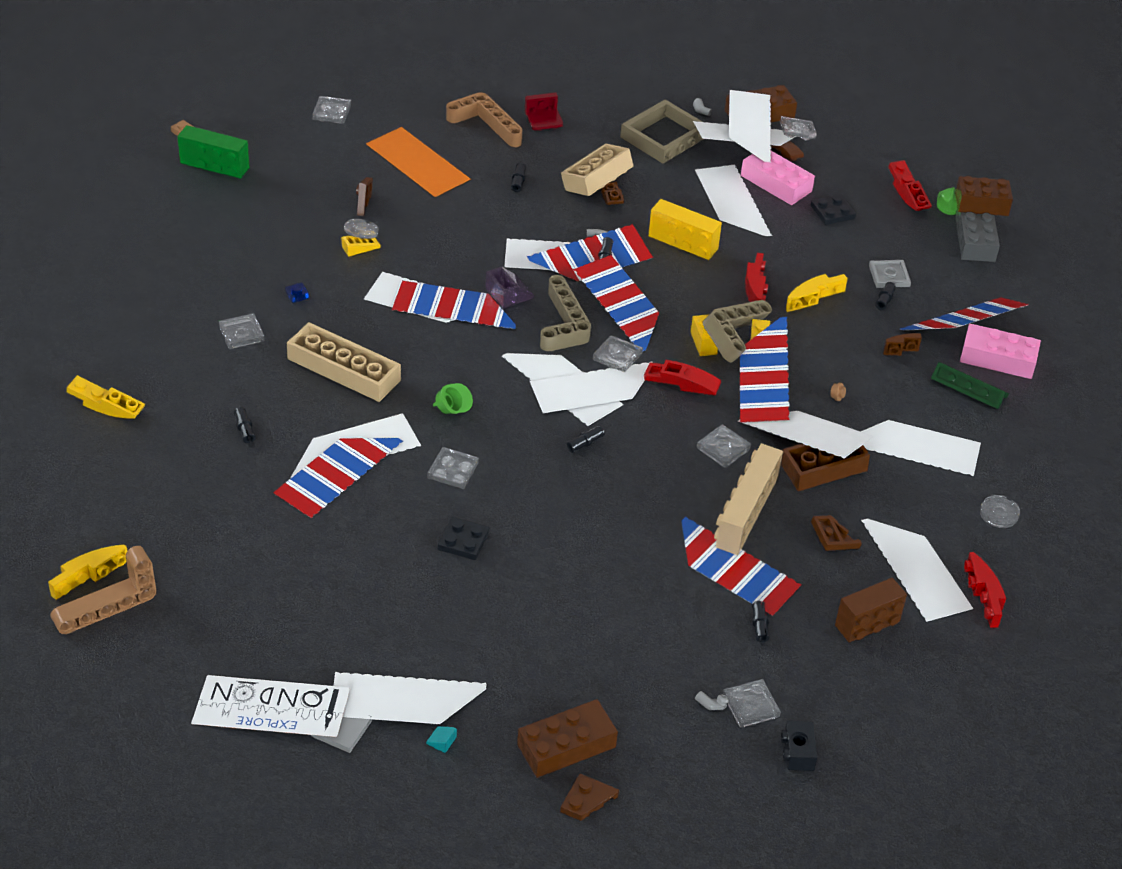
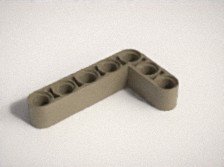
[540,275,591,351]
[703,300,772,362]

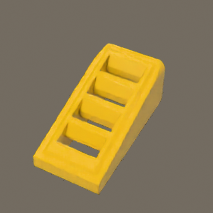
[341,235,381,257]

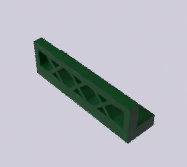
[931,362,1009,409]

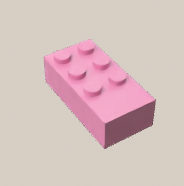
[741,150,815,205]
[960,323,1041,379]

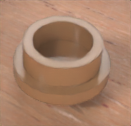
[831,382,846,401]

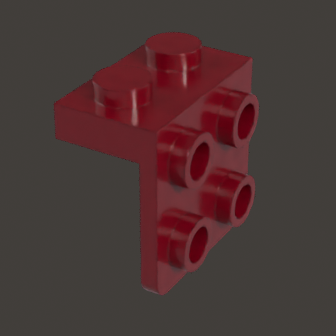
[525,92,563,130]

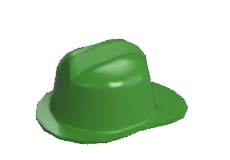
[937,187,957,215]
[433,383,473,414]

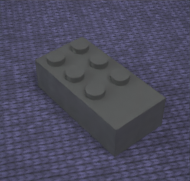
[955,208,1000,262]

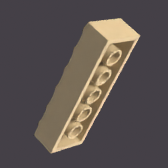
[287,322,401,402]
[714,444,783,555]

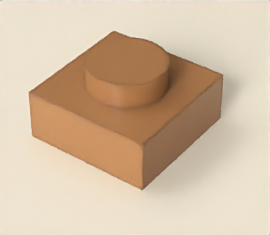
[171,120,194,136]

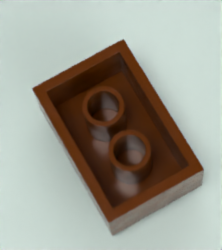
[955,176,1013,216]
[835,577,907,643]

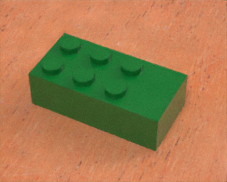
[177,125,250,179]

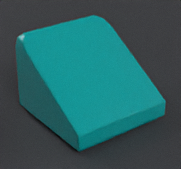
[426,726,457,753]

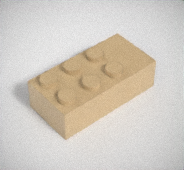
[561,144,633,196]

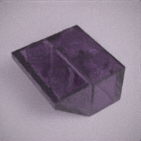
[486,267,534,309]

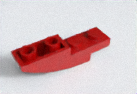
[888,160,932,211]
[745,253,768,302]
[644,360,721,396]
[964,552,1006,628]

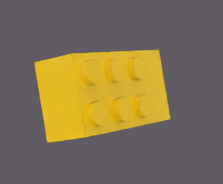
[648,199,722,260]

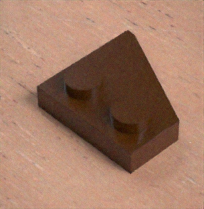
[356,177,373,216]
[811,515,862,551]
[560,774,619,821]

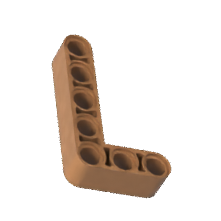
[446,92,522,147]
[50,546,156,634]

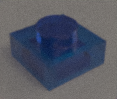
[285,283,309,303]

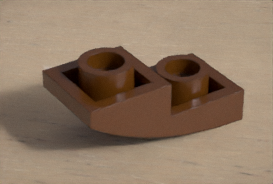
[771,141,804,161]
[600,182,624,205]
[883,333,922,356]

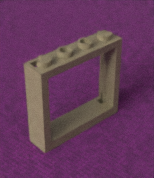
[621,100,704,163]

